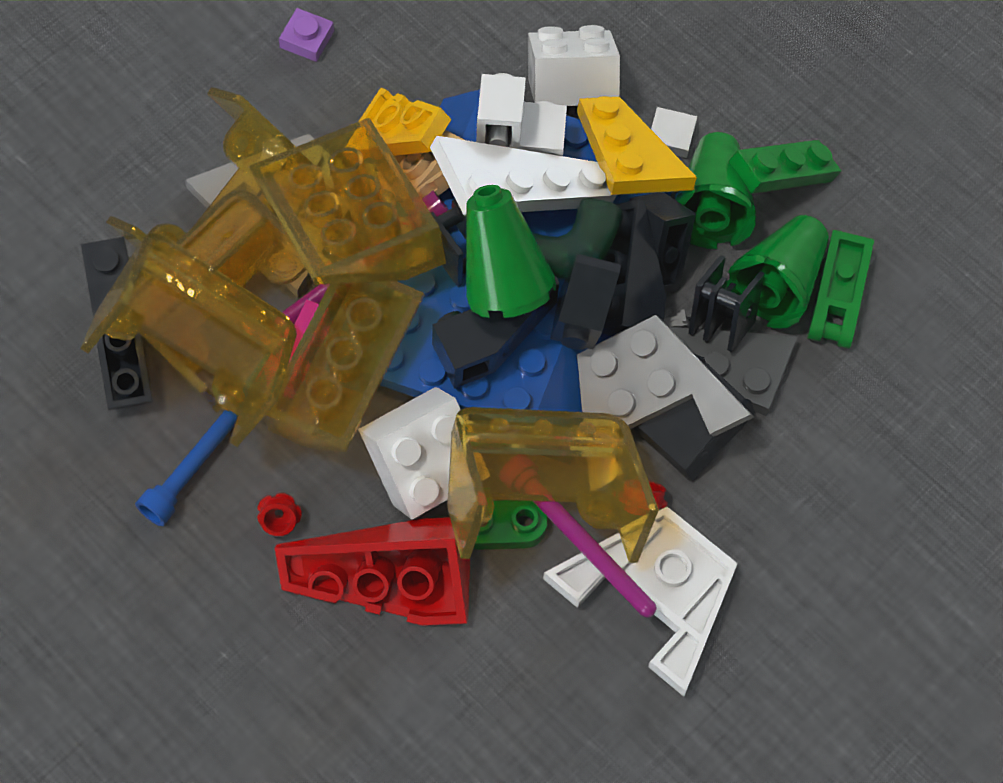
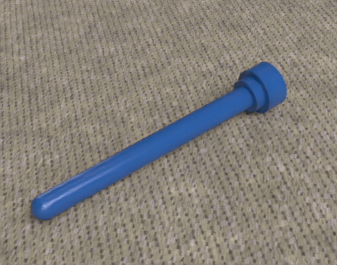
[135,355,278,526]

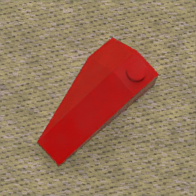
[274,517,470,625]

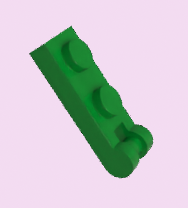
[807,229,875,349]

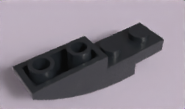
[81,237,153,411]

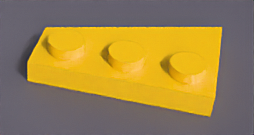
[341,88,451,160]
[577,96,697,195]

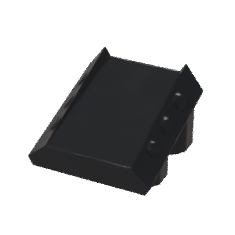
[633,354,756,481]

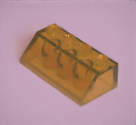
[263,259,424,452]

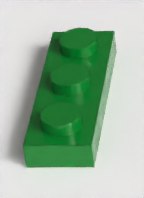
[728,140,841,194]

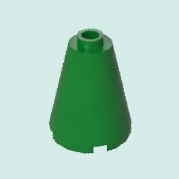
[674,132,756,249]
[466,185,557,318]
[726,215,829,328]

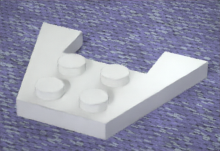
[543,507,738,696]

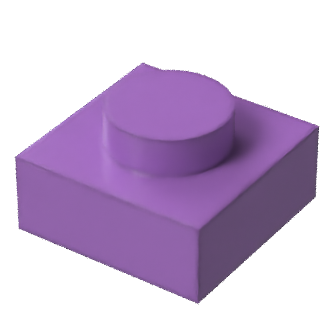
[279,8,334,62]

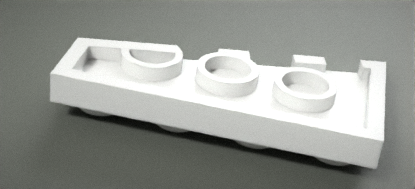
[430,136,617,216]

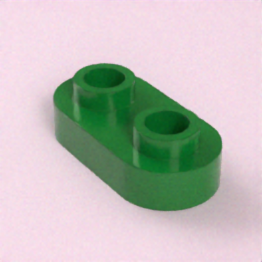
[458,500,547,550]

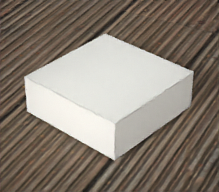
[651,107,697,158]

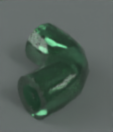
[532,198,622,280]

